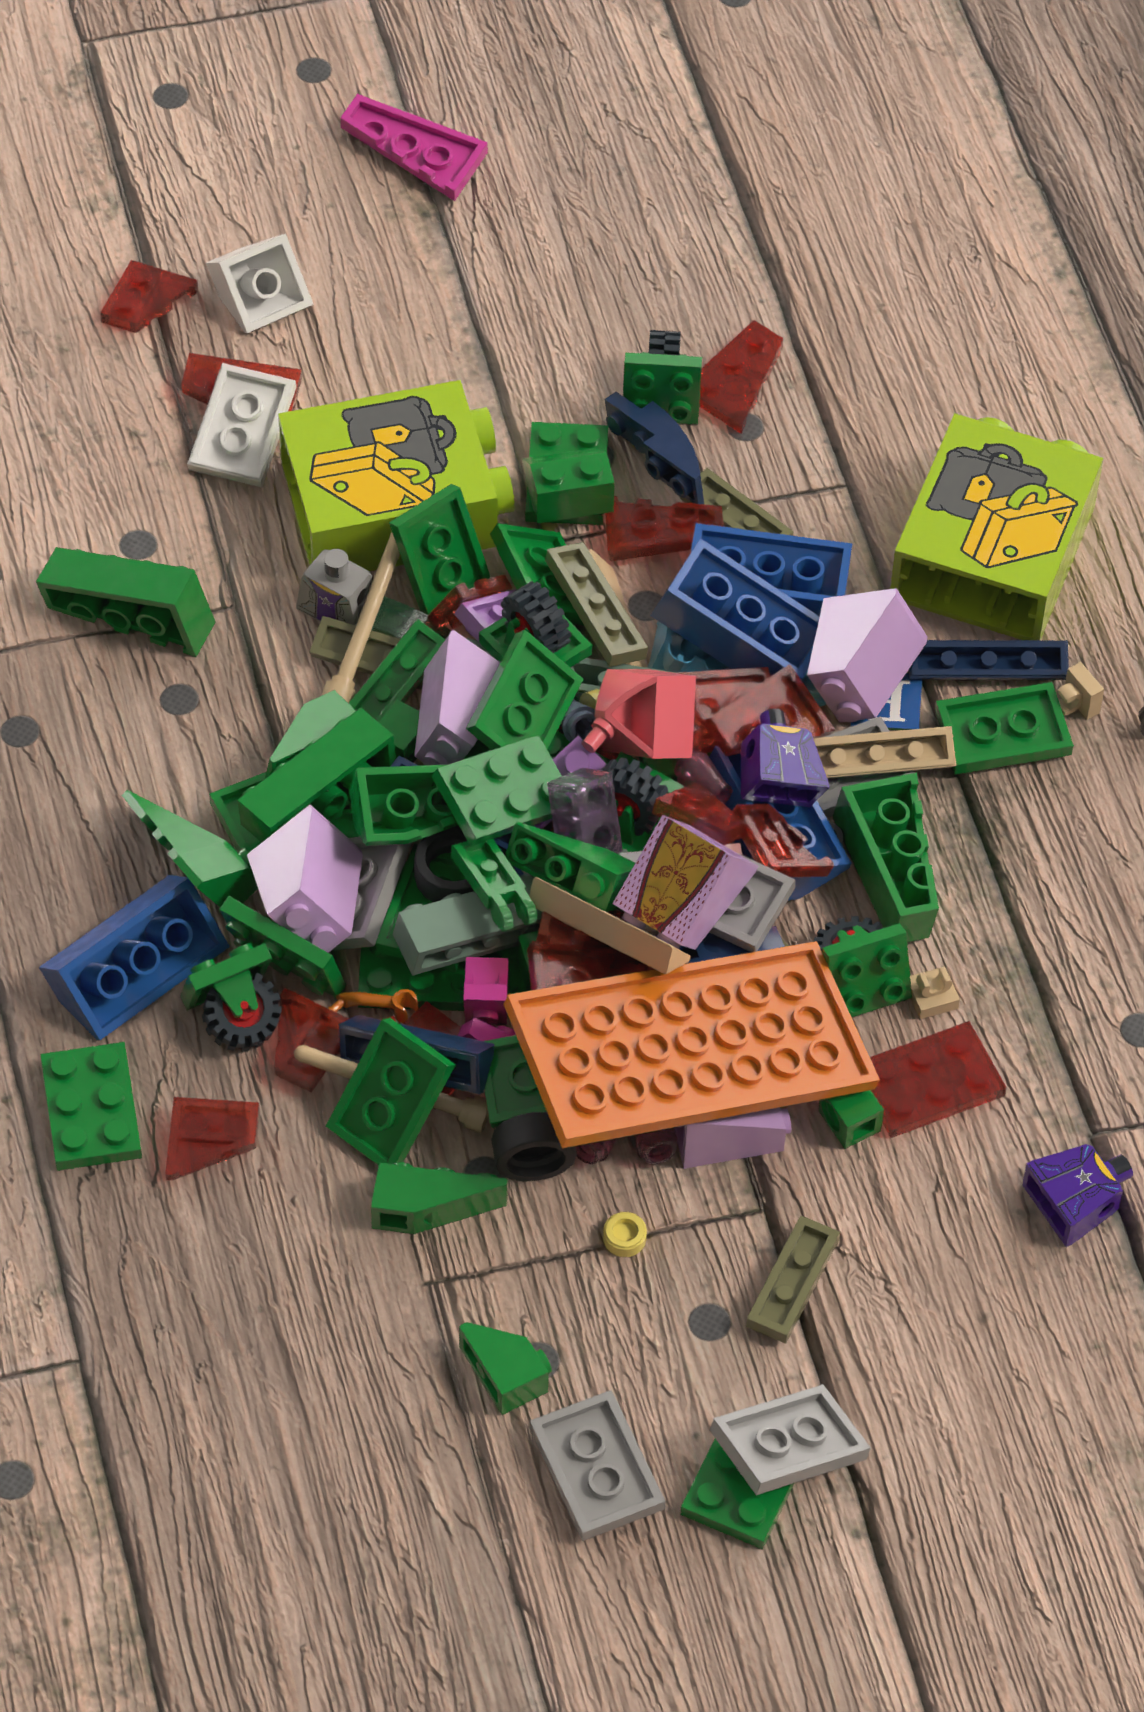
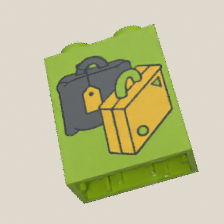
[278,380,515,571]
[890,413,1104,640]

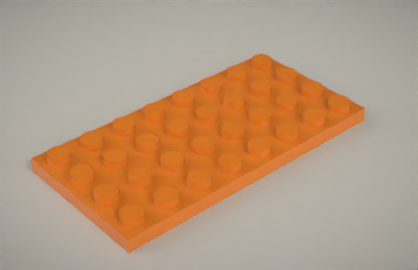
[504,941,880,1148]

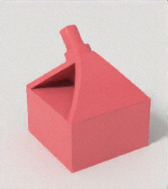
[581,669,696,759]

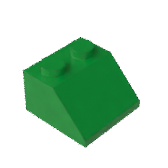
[522,447,615,523]

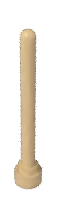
[321,532,400,703]
[294,1045,489,1133]

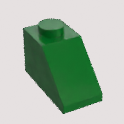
[459,1322,552,1415]

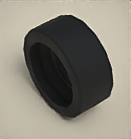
[414,826,474,902]
[491,1112,577,1182]

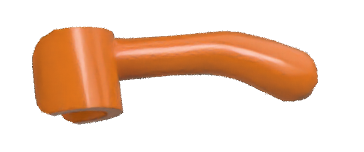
[325,989,419,1023]

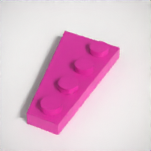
[340,94,488,201]

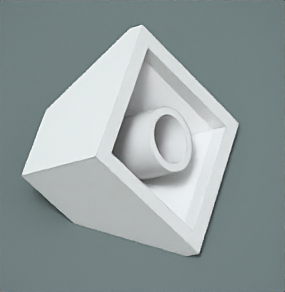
[206,234,313,333]

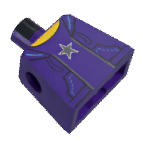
[741,709,830,807]
[1022,1144,1133,1247]

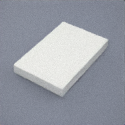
[187,363,297,487]

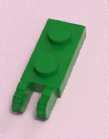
[451,839,538,931]

